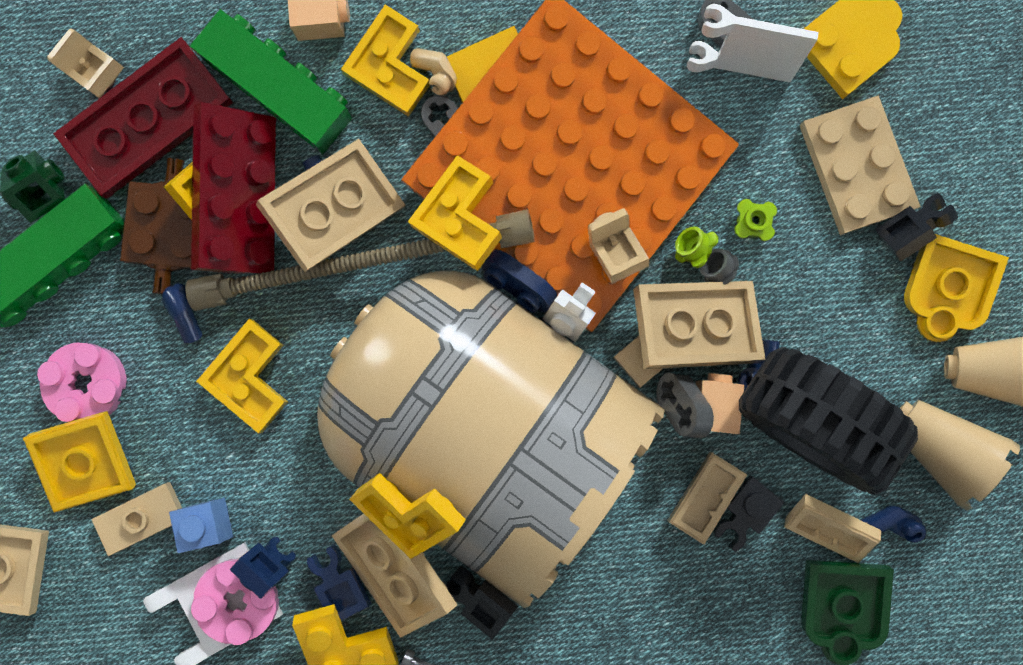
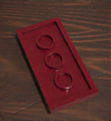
[53,37,233,199]
[191,102,276,275]

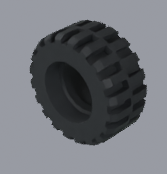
[739,347,918,495]

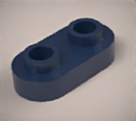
[482,249,557,313]

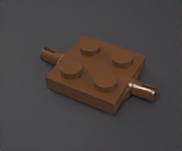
[120,158,192,294]

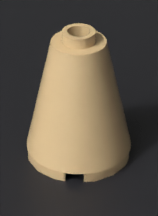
[944,337,1023,407]
[900,400,1020,511]

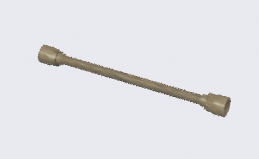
[185,209,535,311]

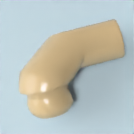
[410,48,457,96]

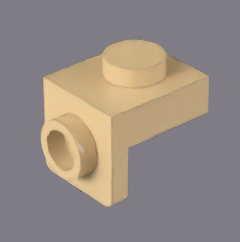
[47,29,124,98]
[588,208,649,284]

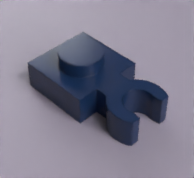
[230,537,296,599]
[307,544,371,621]

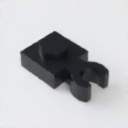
[875,193,958,262]
[712,475,785,552]
[446,566,518,640]

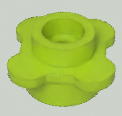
[734,199,777,241]
[675,226,718,268]

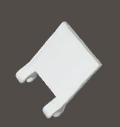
[687,4,818,82]
[143,542,283,665]

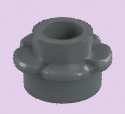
[700,248,739,285]

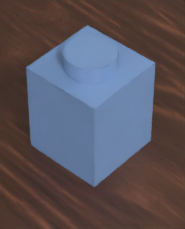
[169,497,233,553]

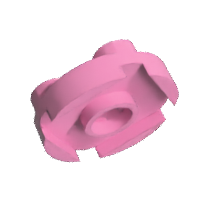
[37,342,127,422]
[191,558,279,645]

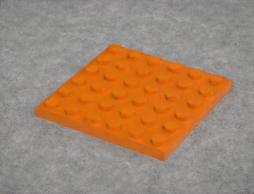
[401,0,739,332]

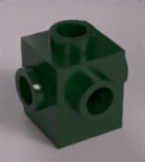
[0,150,65,223]

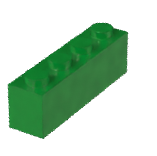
[190,9,352,155]
[0,184,125,328]

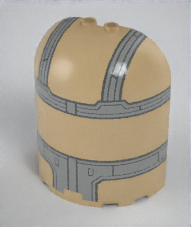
[317,271,664,608]

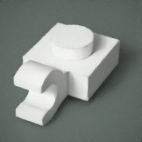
[542,283,596,342]

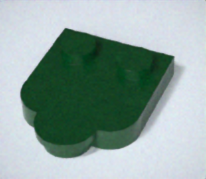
[801,560,894,665]

